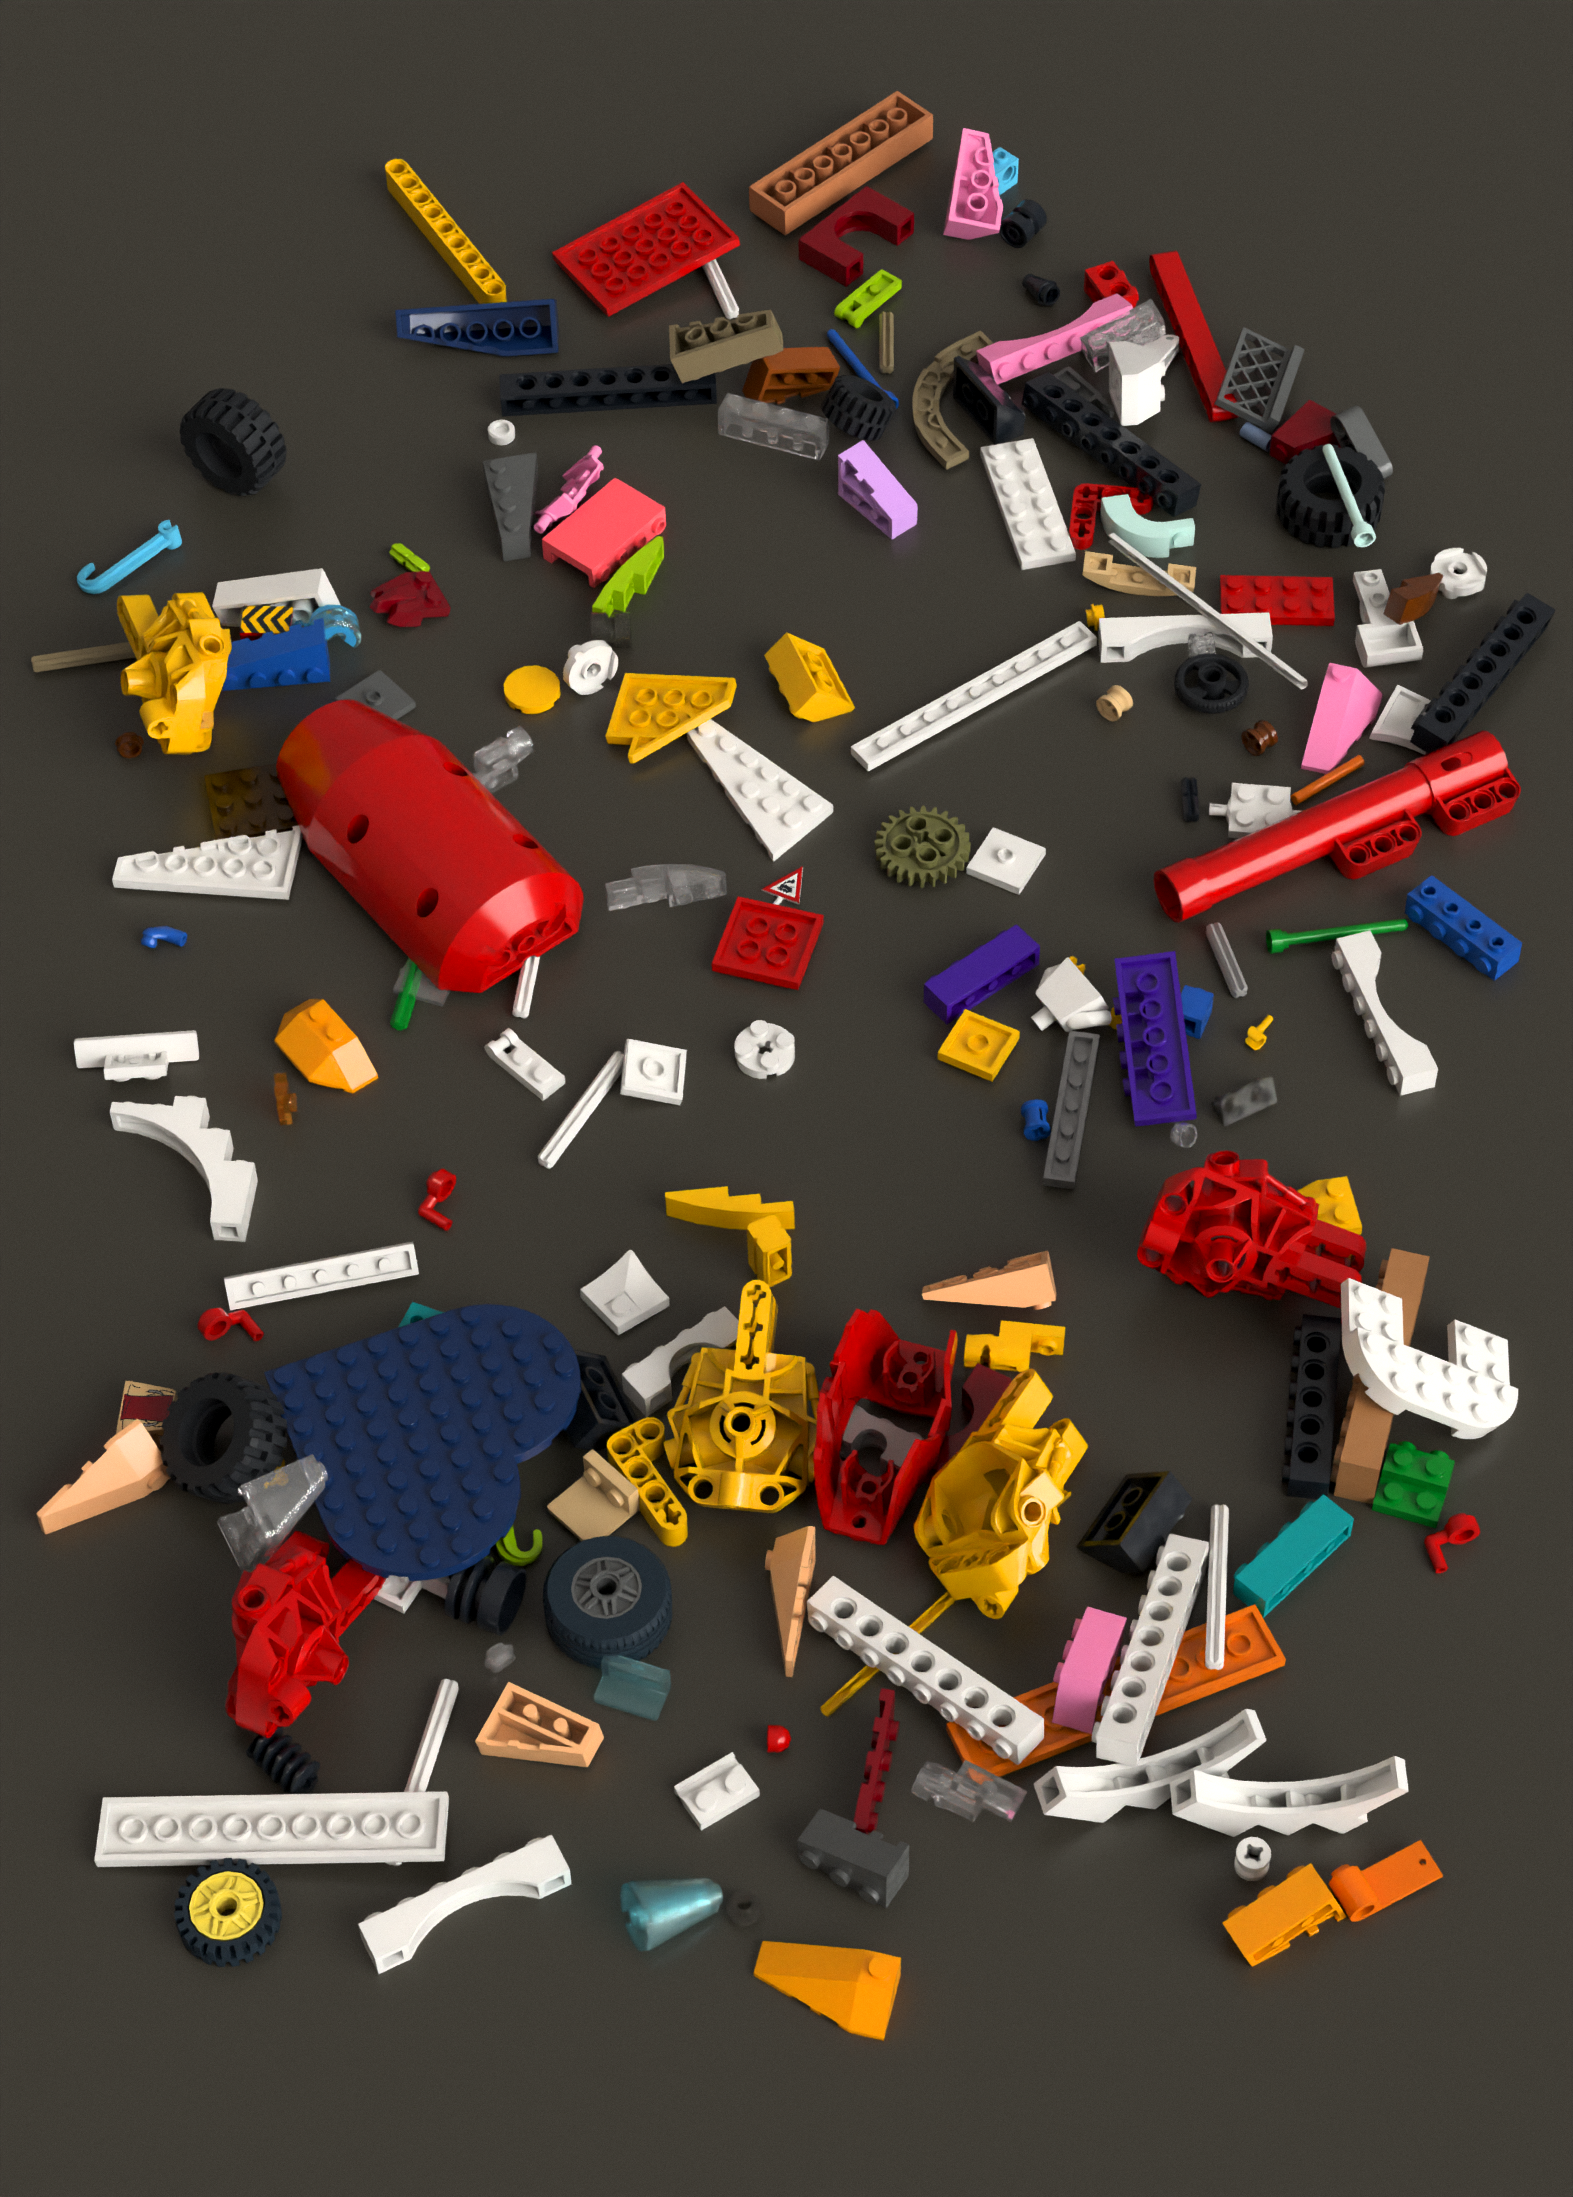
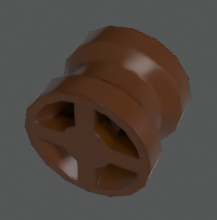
[1241,720,1278,756]

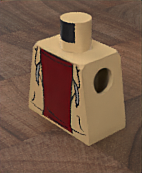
[116,1381,178,1447]

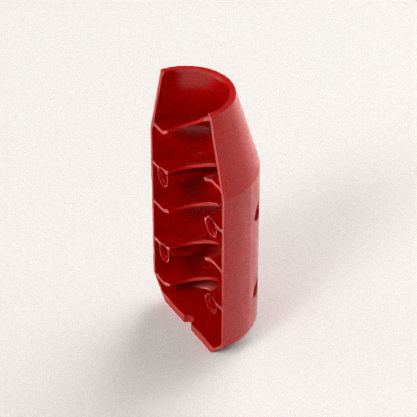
[276,699,584,993]

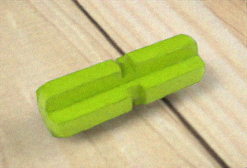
[389,543,430,572]

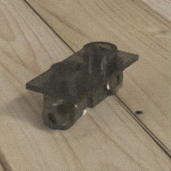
[1211,1076,1277,1126]

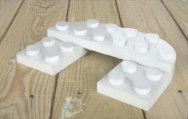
[1341,1278,1518,1439]

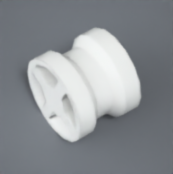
[1234,1837,1271,1881]

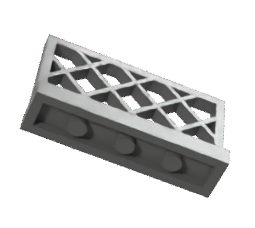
[1214,327,1305,435]

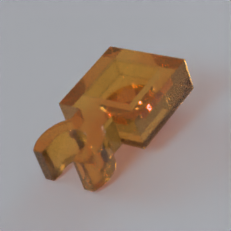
[274,1073,298,1125]

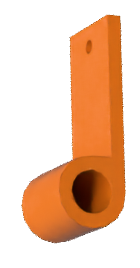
[1328,1840,1443,1922]

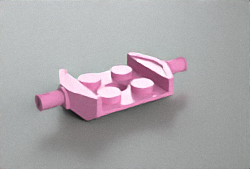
[534,445,604,534]

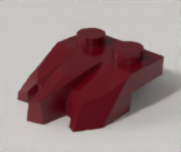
[369,571,451,627]

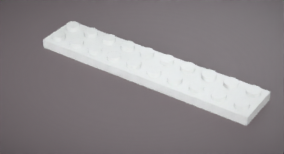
[94,1791,449,1867]

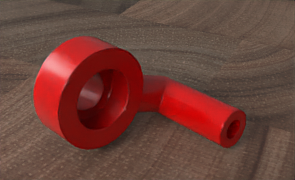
[418,1169,456,1231]
[197,1308,264,1341]
[1424,1513,1480,1573]

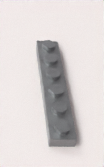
[1043,1030,1100,1189]

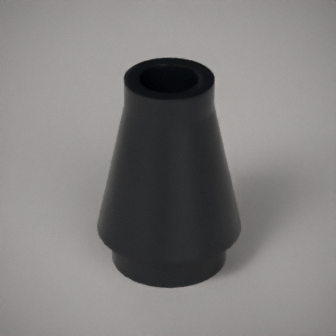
[1022,273,1060,306]

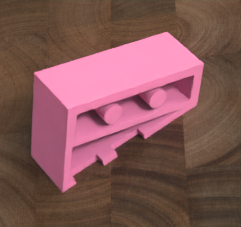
[1052,1606,1127,1734]

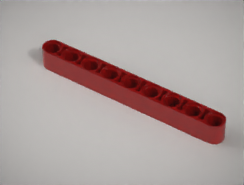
[1149,251,1239,423]

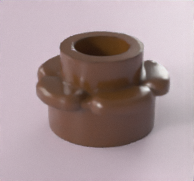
[115,731,144,758]

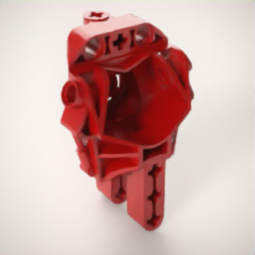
[1137,1150,1366,1309]
[225,1531,386,1738]

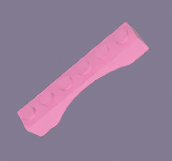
[976,293,1136,385]

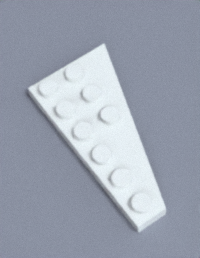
[687,719,833,862]
[112,826,303,900]

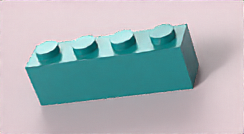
[1233,1494,1354,1618]

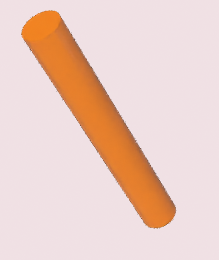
[1291,755,1365,805]

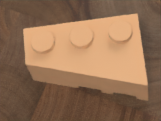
[475,1682,604,1767]

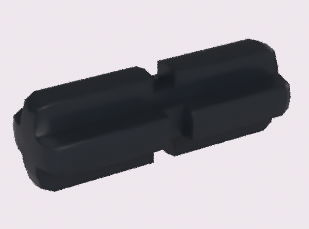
[1181,777,1200,822]

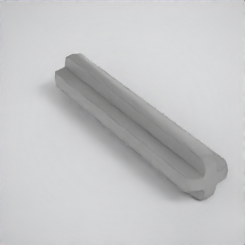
[1206,922,1248,998]

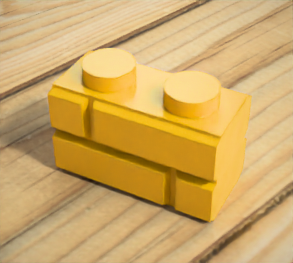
[747,1214,792,1287]

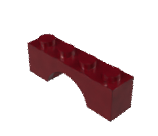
[923,1363,1012,1484]

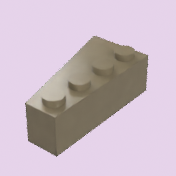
[669,310,783,383]

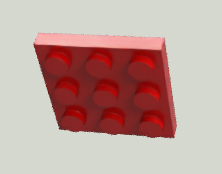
[711,896,824,990]

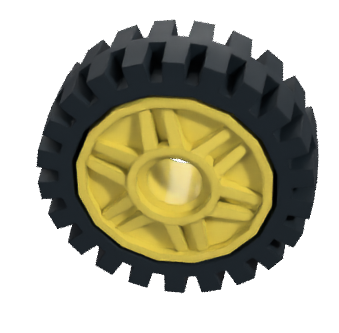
[174,1858,282,1967]

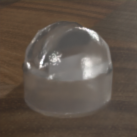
[1170,1122,1197,1148]

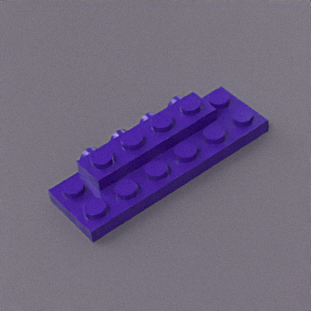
[1113,951,1197,1127]

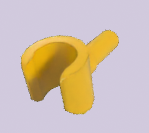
[1245,1015,1273,1050]

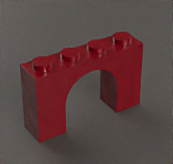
[798,186,914,287]

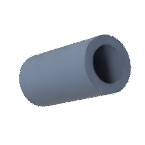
[1239,422,1272,452]

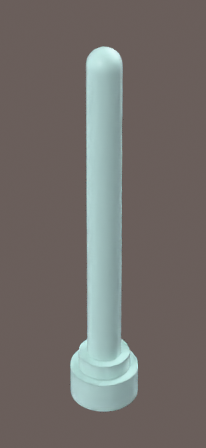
[1322,444,1376,548]

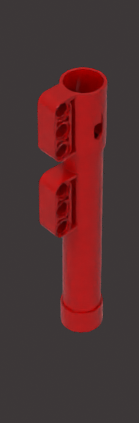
[1153,731,1521,923]

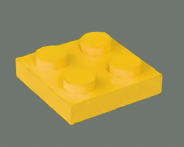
[937,1009,1020,1082]

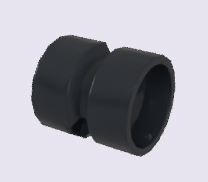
[999,199,1047,248]

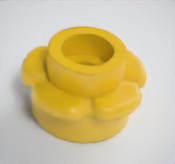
[1086,604,1105,631]

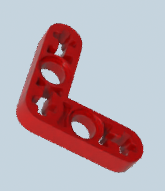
[1069,483,1153,550]

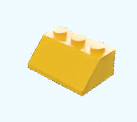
[764,632,855,723]

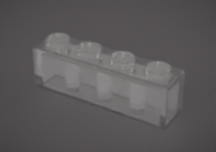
[718,393,829,461]

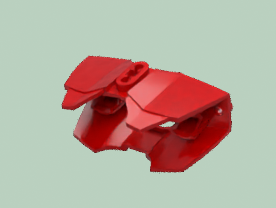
[813,1308,958,1545]

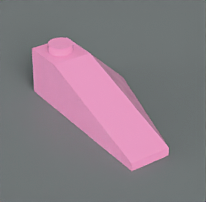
[943,128,1003,240]
[1301,663,1383,774]

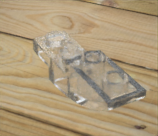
[605,864,727,911]

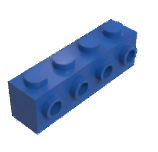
[1404,875,1522,981]

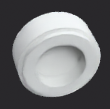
[488,420,515,446]

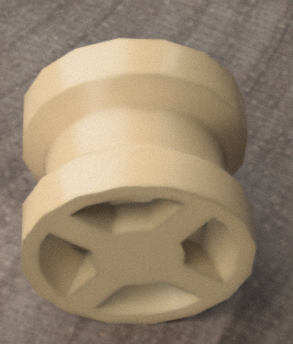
[1096,685,1133,722]

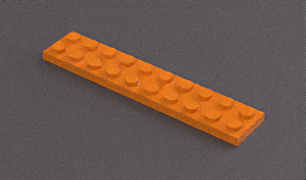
[946,1604,1286,1787]

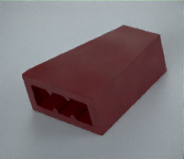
[1269,399,1341,464]

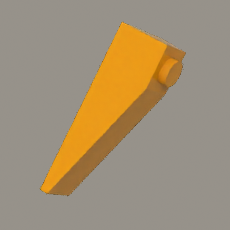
[753,1941,901,2041]

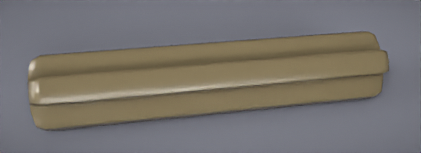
[879,311,894,374]

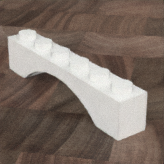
[1098,612,1273,663]
[1331,930,1438,1096]
[358,1834,572,1974]

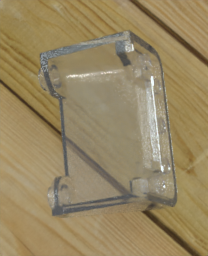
[217,1454,328,1573]

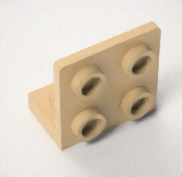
[547,1449,640,1541]

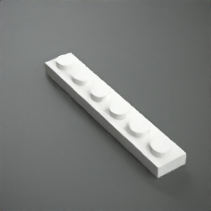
[224,1241,419,1310]

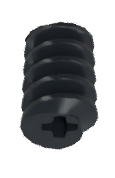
[246,1727,320,1794]

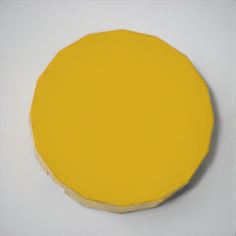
[504,665,561,714]

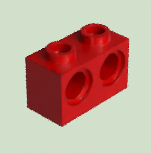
[1084,261,1139,314]

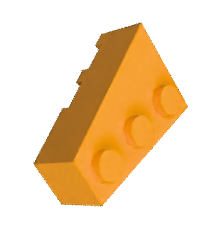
[1222,1863,1347,1967]

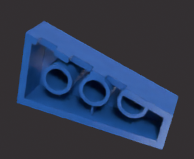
[221,618,330,691]

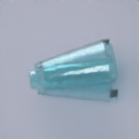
[620,1878,723,1951]

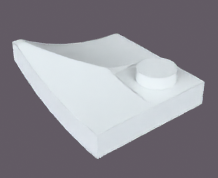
[1369,685,1431,755]
[580,1250,670,1335]

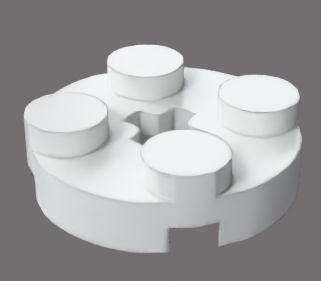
[1430,548,1487,599]
[563,640,618,695]
[734,1020,795,1079]

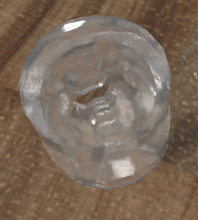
[1188,632,1215,658]

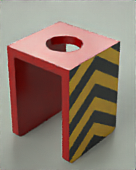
[240,606,293,641]

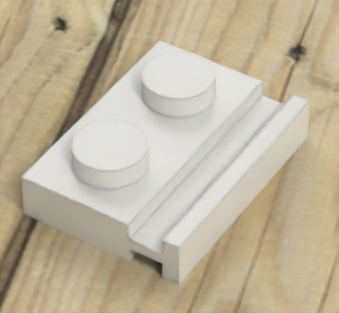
[674,1752,760,1831]

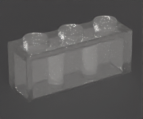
[1080,299,1166,372]

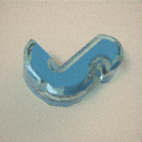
[292,605,361,648]

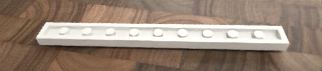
[851,621,1097,771]

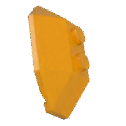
[275,999,378,1093]

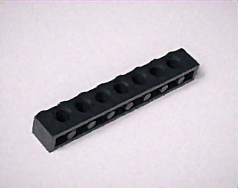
[499,364,717,417]
[1021,372,1201,517]
[1410,593,1556,754]

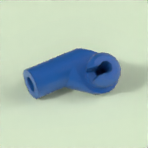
[141,926,187,948]

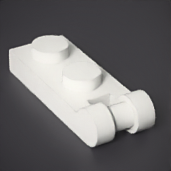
[484,1028,565,1101]

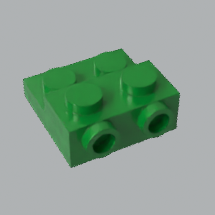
[1372,1441,1455,1528]

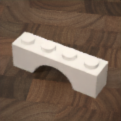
[622,1306,739,1417]

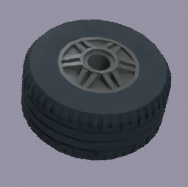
[543,1536,672,1669]

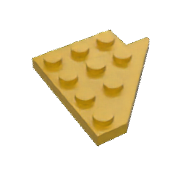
[606,673,737,764]

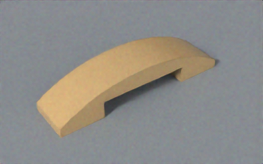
[1082,551,1196,596]

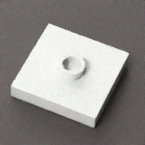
[966,827,1046,895]
[620,1039,687,1105]

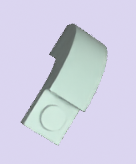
[1100,494,1195,558]

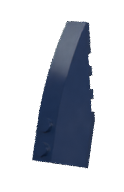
[395,299,559,357]

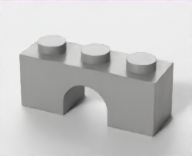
[839,1405,924,1477]

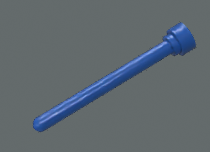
[827,329,899,409]

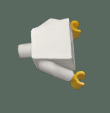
[1031,956,1122,1032]

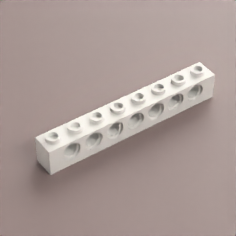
[1092,1534,1209,1767]
[807,1576,1044,1765]

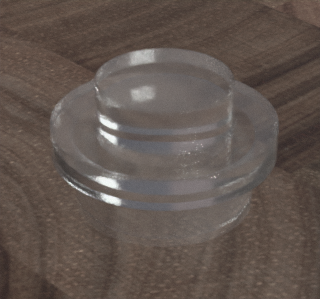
[483,1642,516,1673]

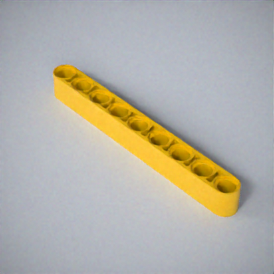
[385,159,507,304]

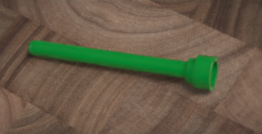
[1266,919,1408,954]

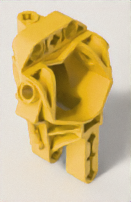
[117,592,232,755]
[663,1280,819,1513]
[914,1369,1088,1619]

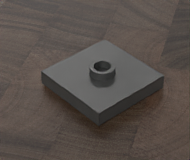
[335,670,416,720]

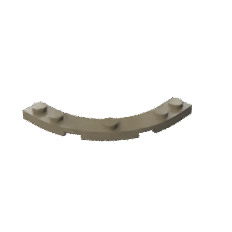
[912,331,994,470]

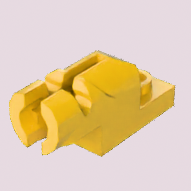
[964,1320,1065,1372]

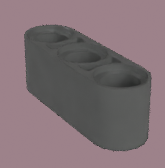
[1330,405,1393,479]

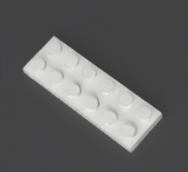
[980,438,1076,570]

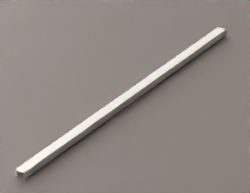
[1108,533,1307,690]

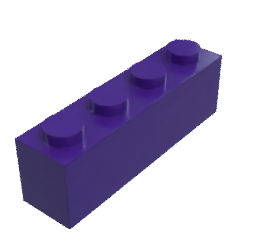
[923,924,1040,1025]

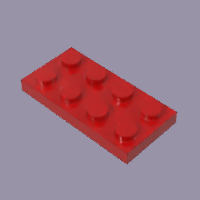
[1219,575,1335,626]

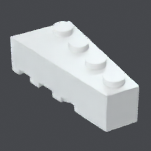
[212,568,342,628]

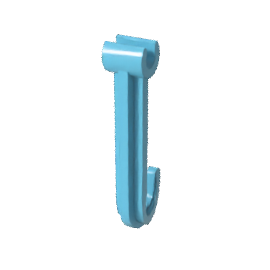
[77,520,182,594]

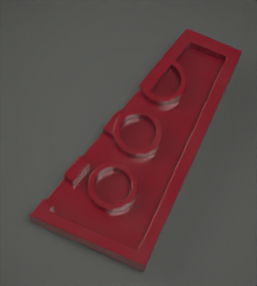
[853,1688,900,1834]

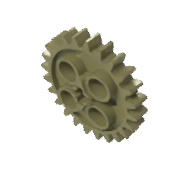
[875,806,971,888]

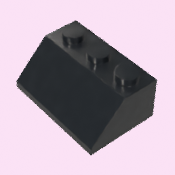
[953,356,1026,445]
[566,1350,638,1451]
[1076,1471,1193,1573]

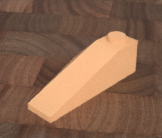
[36,1419,170,1535]

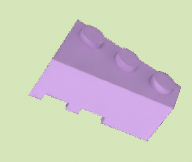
[838,440,918,539]

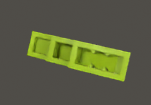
[592,536,664,629]

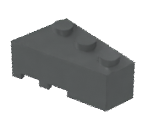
[797,1808,909,1908]

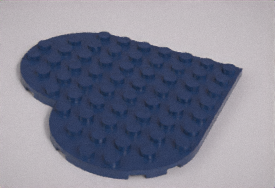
[264,1304,581,1581]

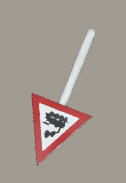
[761,866,803,905]

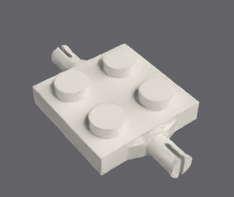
[1209,783,1301,838]

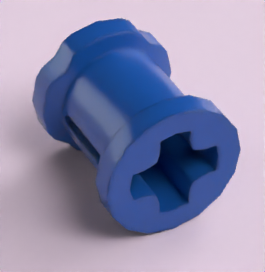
[1020,1099,1051,1141]

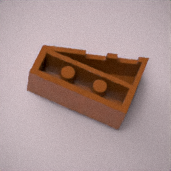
[742,347,840,412]

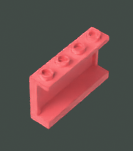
[542,478,666,588]

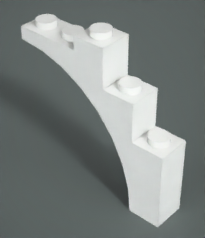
[110,1096,258,1242]
[1034,1709,1267,1823]
[1170,1756,1409,1837]

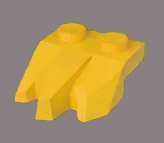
[1297,1176,1362,1235]

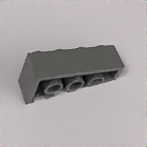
[483,452,539,562]

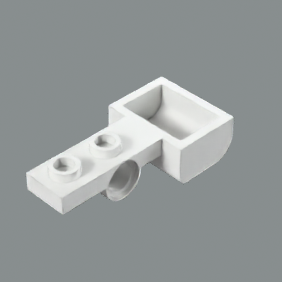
[1353,569,1423,668]

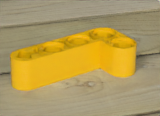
[607,1417,688,1547]

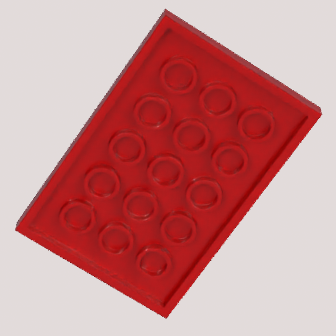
[552,182,740,317]

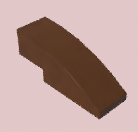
[1383,572,1443,625]

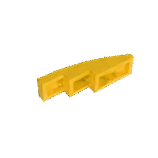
[665,1186,795,1230]

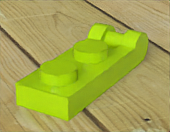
[834,269,902,328]

